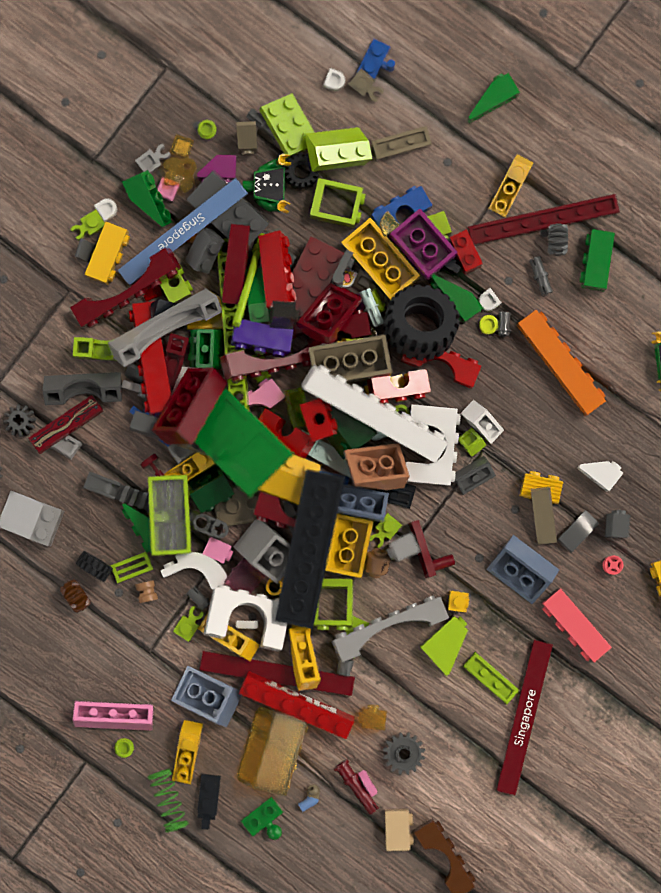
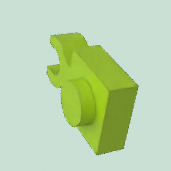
[71,210,105,241]
[370,513,402,548]
[173,606,204,642]

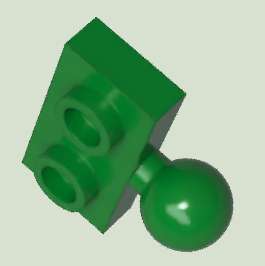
[241,797,284,840]

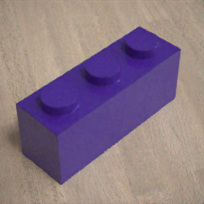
[230,320,293,358]

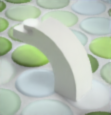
[161,552,230,590]

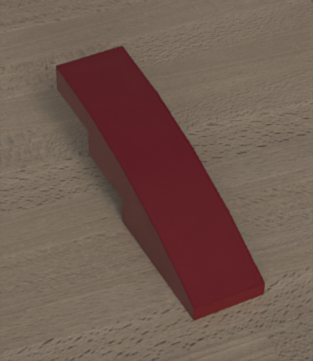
[222,224,251,304]

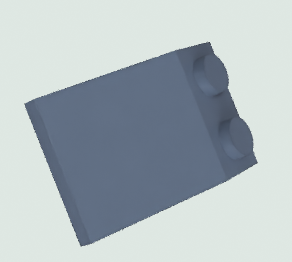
[171,666,242,727]

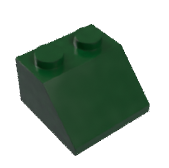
[188,465,235,513]

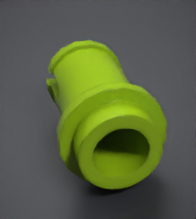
[371,289,386,313]

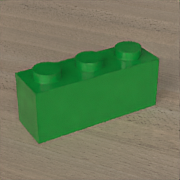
[579,229,615,292]

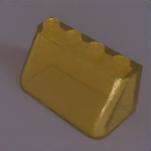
[237,707,308,796]

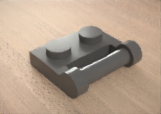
[332,249,355,288]

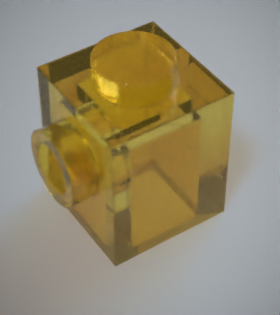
[358,704,387,730]

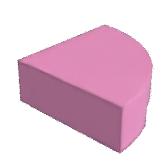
[358,770,378,797]

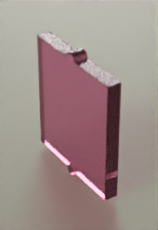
[224,558,266,595]

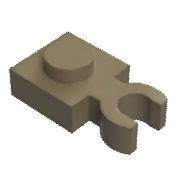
[349,69,384,102]

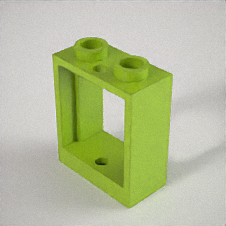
[310,178,366,228]
[314,579,354,631]

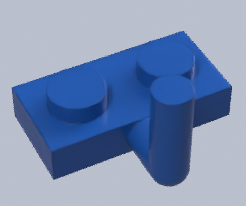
[357,38,395,79]

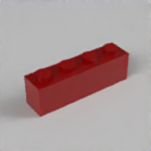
[258,230,296,313]

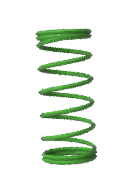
[147,769,189,832]

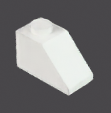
[460,400,504,444]
[577,461,623,492]

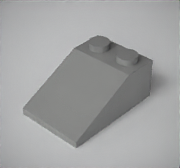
[0,491,65,547]

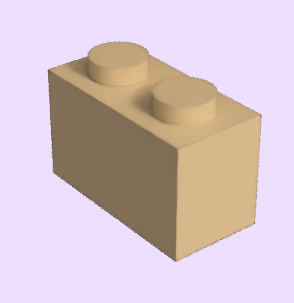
[385,809,413,851]

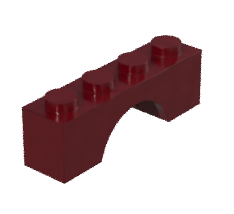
[254,492,296,531]

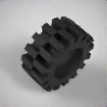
[285,153,319,190]
[75,551,113,582]

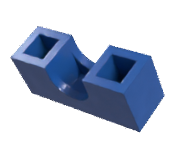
[371,186,433,235]

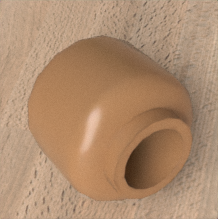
[364,548,391,578]

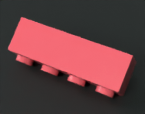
[541,588,612,663]

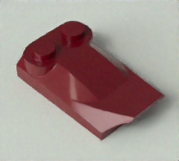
[297,283,362,344]

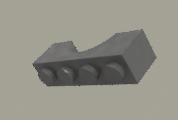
[42,372,123,405]

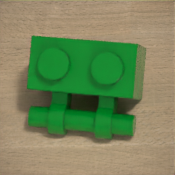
[187,329,224,369]

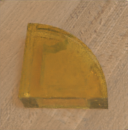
[380,211,400,237]

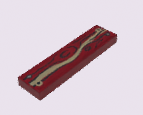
[28,395,103,454]

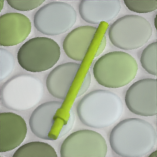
[232,233,264,327]

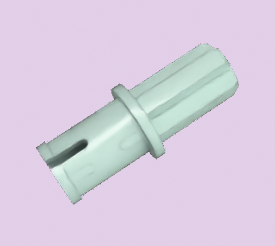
[359,288,384,327]

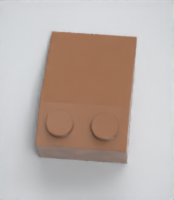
[344,443,410,490]

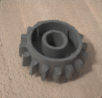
[383,732,425,775]

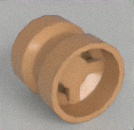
[135,580,158,603]

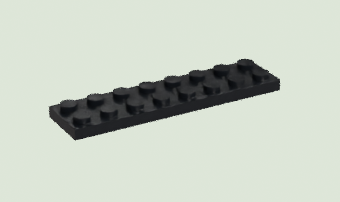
[275,469,345,629]

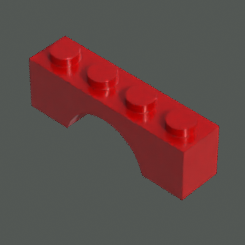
[401,351,481,389]

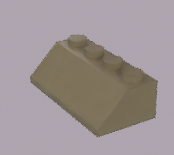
[309,335,392,383]

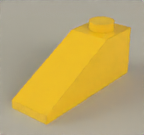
[198,613,260,661]
[289,627,320,691]

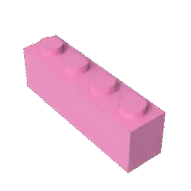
[73,702,154,731]

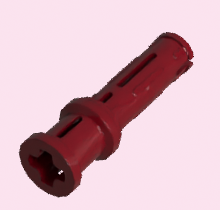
[334,759,379,815]

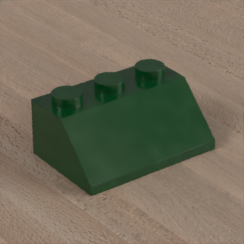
[316,404,378,460]

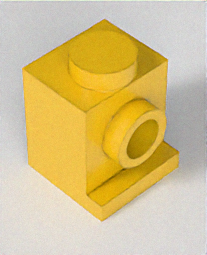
[447,591,469,612]

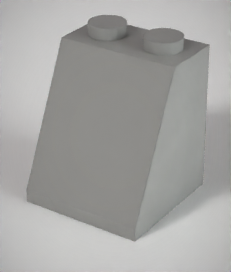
[233,518,291,584]

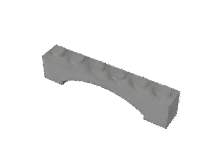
[108,288,222,367]
[332,595,449,663]

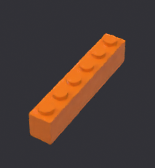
[516,309,606,416]

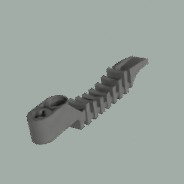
[83,471,229,538]

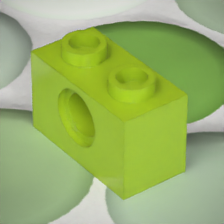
[161,269,193,304]

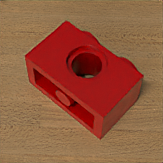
[448,229,483,275]
[300,398,338,442]

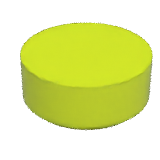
[479,315,498,335]

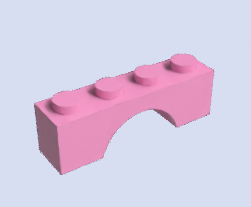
[248,379,286,410]

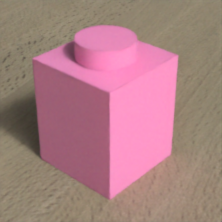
[202,536,234,564]

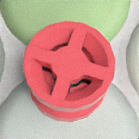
[602,555,624,575]

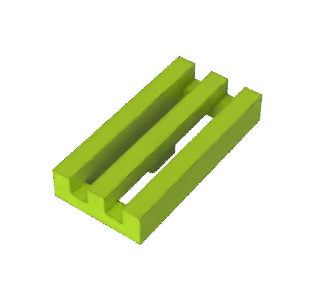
[110,552,154,583]

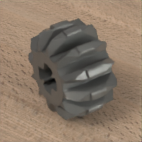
[548,223,568,256]
[3,404,36,437]

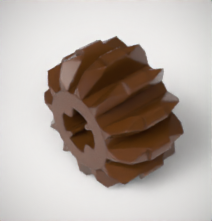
[60,579,90,613]

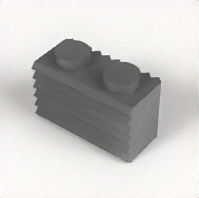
[185,227,224,273]
[605,510,631,539]

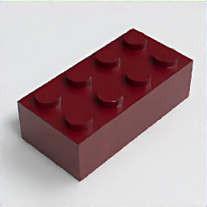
[284,237,344,319]
[152,368,227,445]

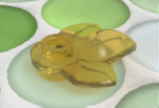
[163,157,197,193]

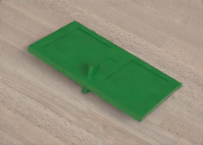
[194,389,293,497]

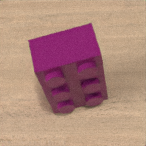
[390,209,458,280]

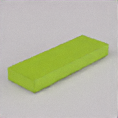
[463,652,519,704]

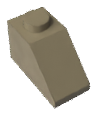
[236,121,258,156]

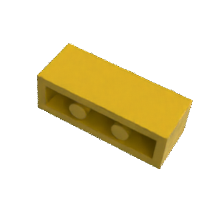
[85,222,130,285]

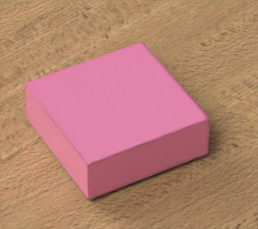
[157,177,180,202]

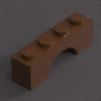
[413,818,476,893]

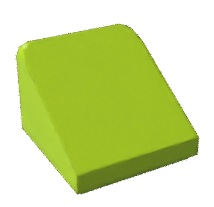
[458,427,486,457]

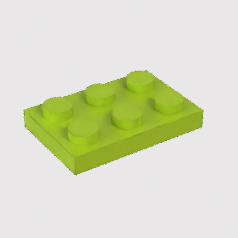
[259,93,315,158]

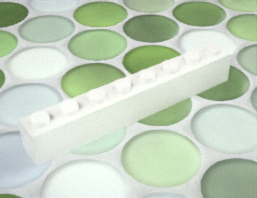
[302,364,448,463]

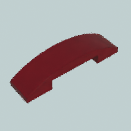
[165,333,189,394]

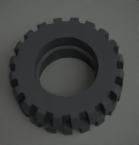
[383,285,460,361]

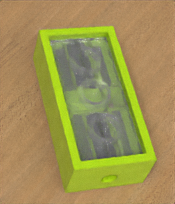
[148,475,191,555]

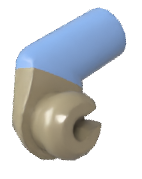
[298,784,320,812]

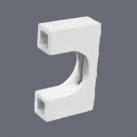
[406,404,461,486]
[203,585,287,652]

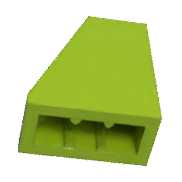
[420,616,468,676]

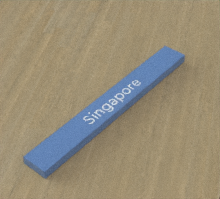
[118,178,248,285]

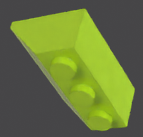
[305,127,372,172]

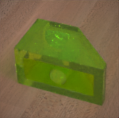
[284,387,307,430]

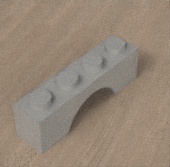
[386,533,420,562]

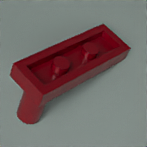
[408,520,455,578]

